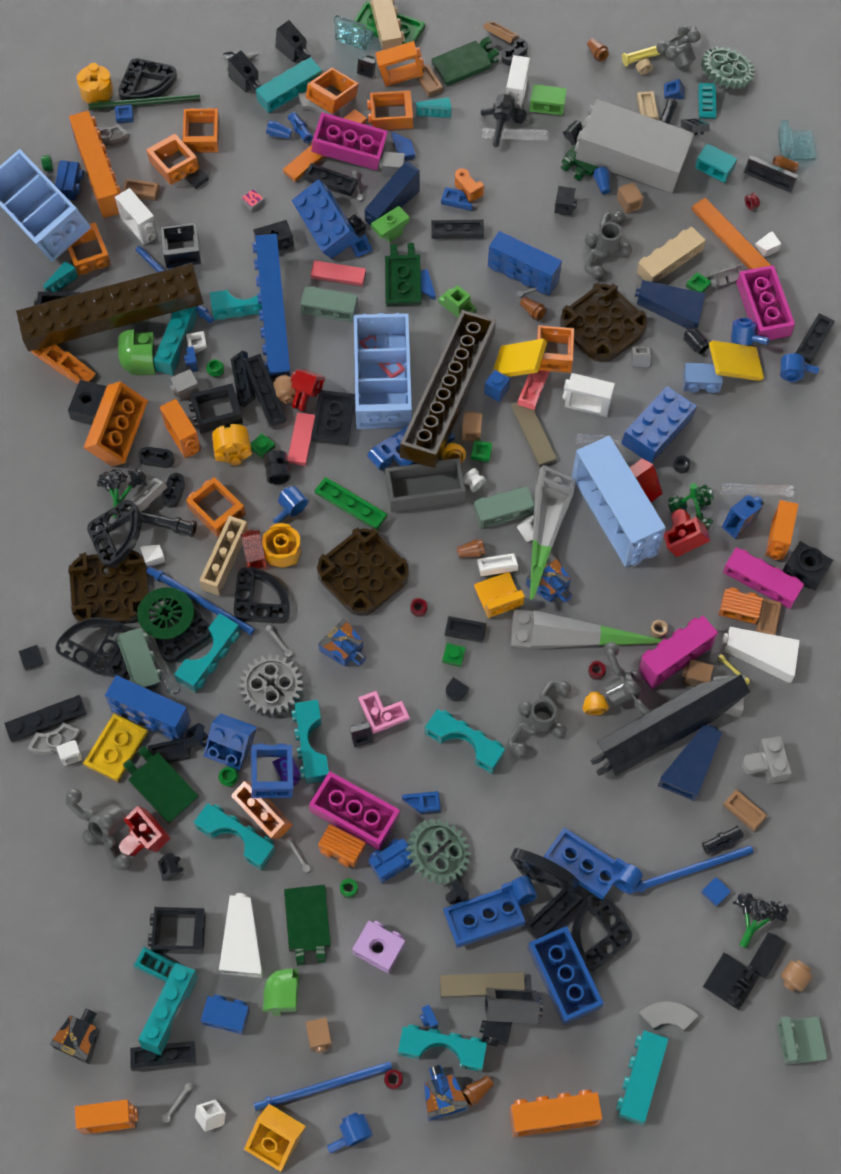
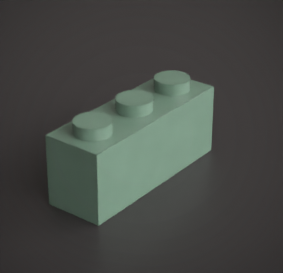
[300,286,358,323]
[473,486,535,529]
[117,628,162,690]

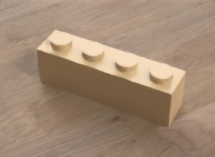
[370,0,404,50]
[637,226,706,283]
[199,516,249,596]

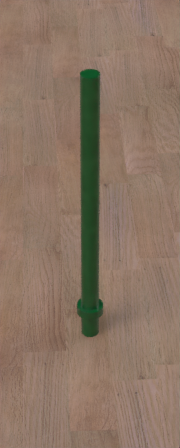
[88,93,200,111]

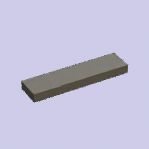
[511,402,557,467]
[440,972,525,998]

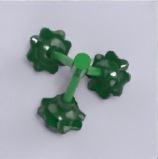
[668,483,715,530]

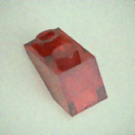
[240,530,267,569]

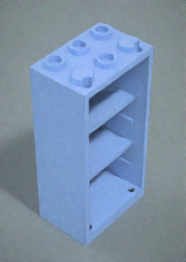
[0,149,91,262]
[354,313,412,429]
[572,436,666,568]

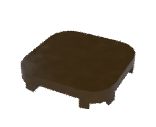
[560,282,647,362]
[317,527,409,616]
[68,550,149,628]

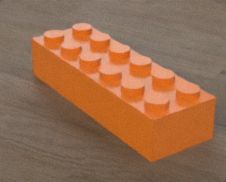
[69,110,121,219]

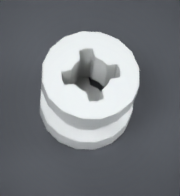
[463,468,486,492]

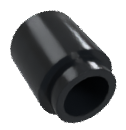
[683,327,709,354]

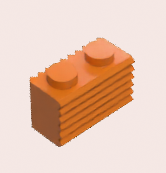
[718,588,763,625]
[318,824,366,868]

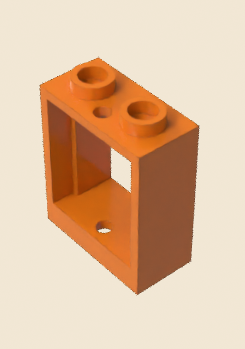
[375,41,425,87]
[306,68,359,114]
[367,90,413,130]
[183,108,220,153]
[146,134,199,185]
[67,222,111,276]
[536,325,574,373]
[160,399,201,458]
[186,477,246,537]
[765,500,799,560]
[75,1099,138,1135]

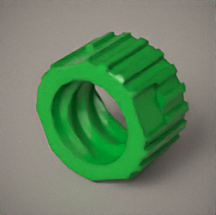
[41,154,53,171]
[340,878,358,899]

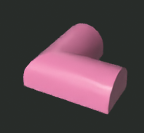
[358,691,410,734]

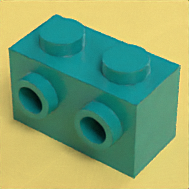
[695,144,737,183]

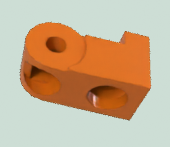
[455,168,484,203]

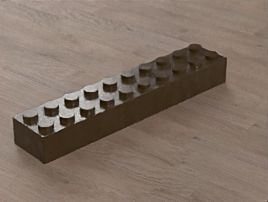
[16,263,204,352]
[400,310,496,468]

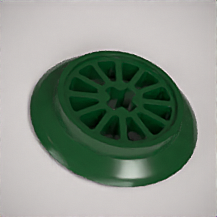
[137,587,194,639]

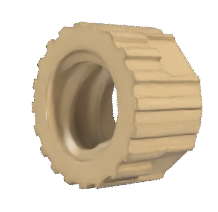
[636,59,653,75]
[650,620,668,639]

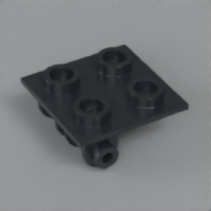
[703,952,760,1011]

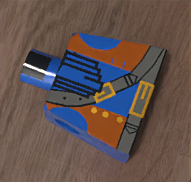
[722,495,764,539]
[526,555,573,603]
[318,618,367,666]
[424,1065,468,1121]

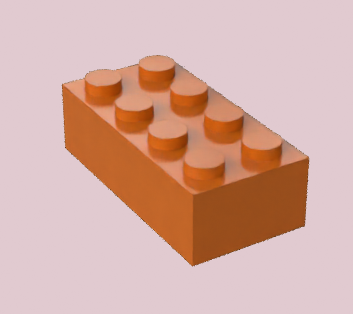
[83,381,148,467]
[509,1090,602,1137]

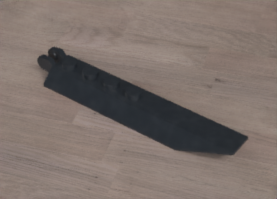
[590,674,751,777]

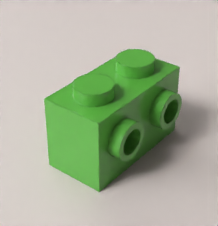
[530,84,567,116]

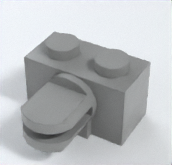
[741,736,792,784]

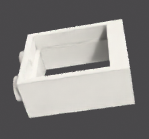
[506,55,530,109]
[115,188,158,245]
[562,373,615,417]

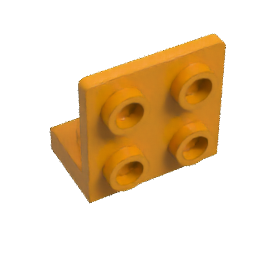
[474,572,525,618]

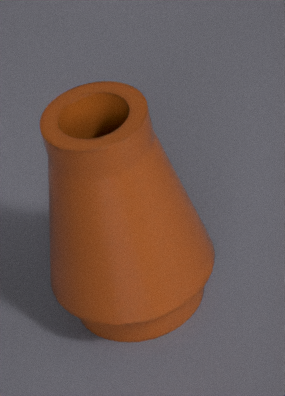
[587,38,609,61]
[772,155,799,172]
[520,297,546,320]
[457,539,486,558]
[462,1075,494,1106]

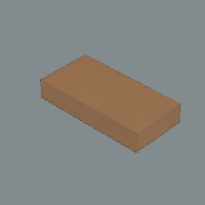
[483,21,519,43]
[416,64,443,97]
[121,178,160,201]
[755,598,782,635]
[723,789,767,832]

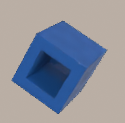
[484,370,510,403]

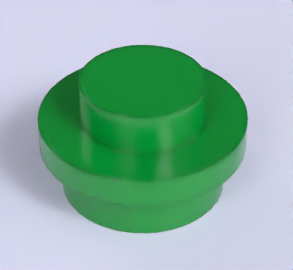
[206,359,224,377]
[218,767,239,787]

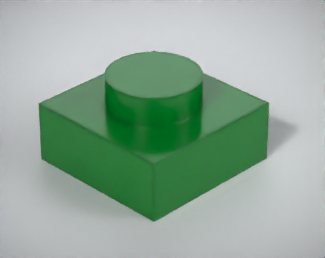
[686,272,711,293]
[250,433,275,459]
[471,440,493,462]
[442,643,466,668]

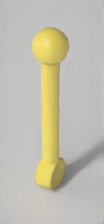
[718,654,750,685]

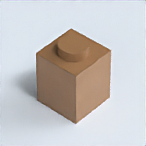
[617,182,643,214]
[462,411,482,441]
[682,659,714,687]
[305,1017,332,1053]

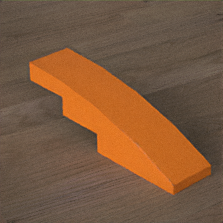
[26,345,96,384]

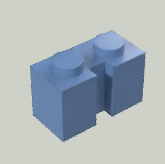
[683,363,723,393]

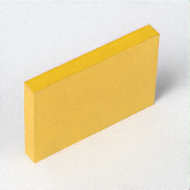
[492,339,547,377]
[709,340,764,381]
[83,713,149,783]

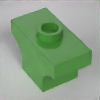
[371,206,410,243]
[438,285,477,318]

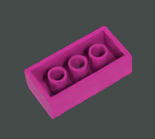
[311,112,388,171]
[736,265,795,340]
[638,615,718,690]
[309,771,400,850]

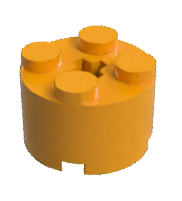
[76,63,113,103]
[212,424,252,465]
[262,523,302,567]

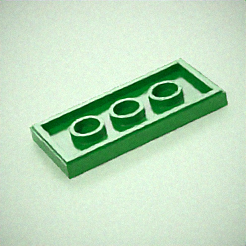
[352,1,425,44]

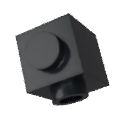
[554,186,577,216]
[479,1020,513,1047]

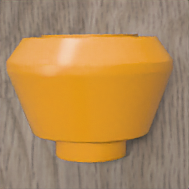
[441,443,466,464]
[582,692,609,716]

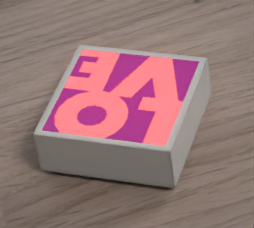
[240,188,265,211]

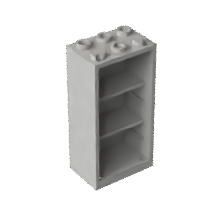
[574,99,694,193]

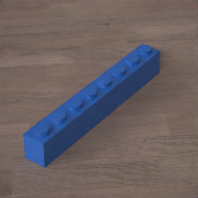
[252,234,291,378]

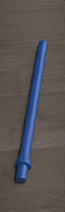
[135,246,214,324]
[147,566,255,635]
[627,845,754,895]
[254,1061,392,1111]

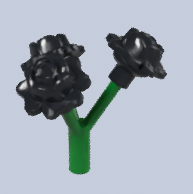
[97,469,147,518]
[733,893,789,949]

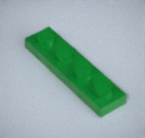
[314,477,387,530]

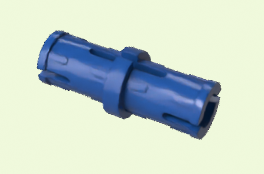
[288,112,313,143]

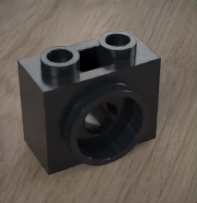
[68,380,107,425]
[782,541,834,591]

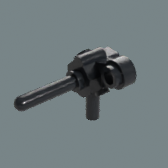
[481,94,527,148]

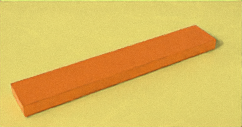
[283,109,367,182]
[691,198,771,270]

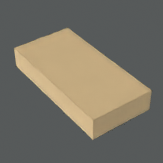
[636,91,659,120]

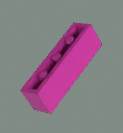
[722,547,804,609]

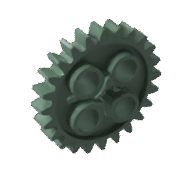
[701,46,755,90]
[406,819,471,885]

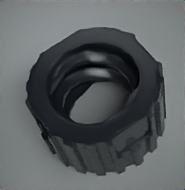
[673,455,691,474]

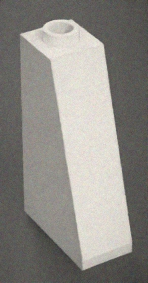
[722,627,800,683]
[219,893,263,978]

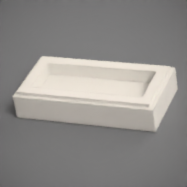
[477,553,518,576]

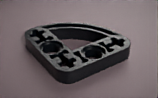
[118,58,177,100]
[87,500,141,568]
[233,567,290,624]
[155,601,211,663]
[55,618,127,675]
[510,848,579,892]
[571,894,632,972]

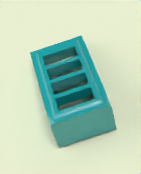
[697,83,716,119]
[416,97,452,118]
[43,262,78,292]
[133,946,175,983]

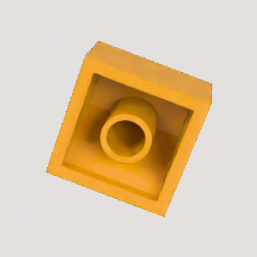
[244,1104,306,1172]

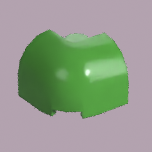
[118,329,156,376]
[263,969,299,1016]

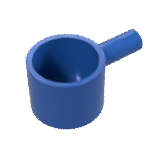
[731,318,770,345]
[780,353,819,382]
[272,486,309,524]
[327,1112,373,1154]

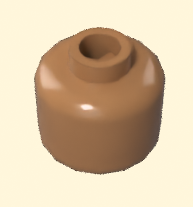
[273,375,296,404]
[781,959,813,992]

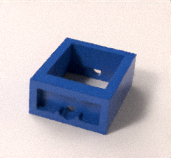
[251,743,293,798]

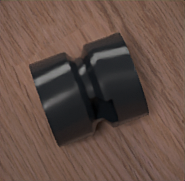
[263,450,291,485]

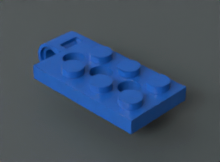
[367,425,455,471]
[543,827,643,900]
[443,876,537,948]

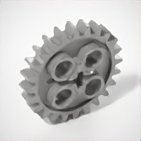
[239,654,303,717]

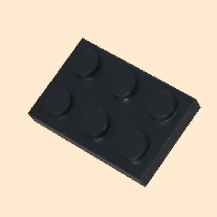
[311,390,355,445]

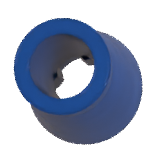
[266,120,292,139]
[593,167,611,194]

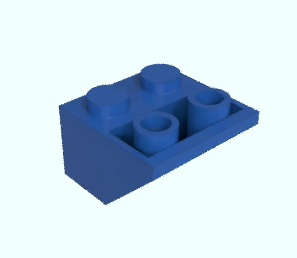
[203,713,257,770]

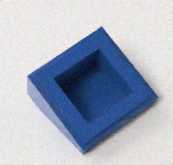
[664,79,685,99]
[350,234,373,258]

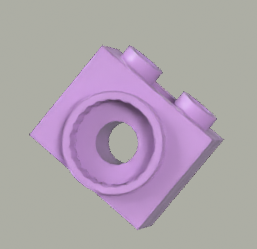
[352,921,405,974]

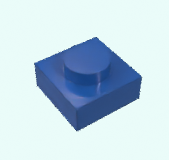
[184,346,198,372]
[420,1004,438,1029]

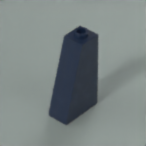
[364,161,420,225]
[635,280,705,329]
[657,725,723,801]

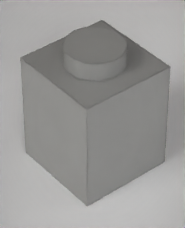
[379,152,405,177]
[170,369,200,401]

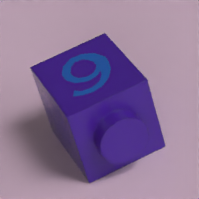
[272,757,301,786]

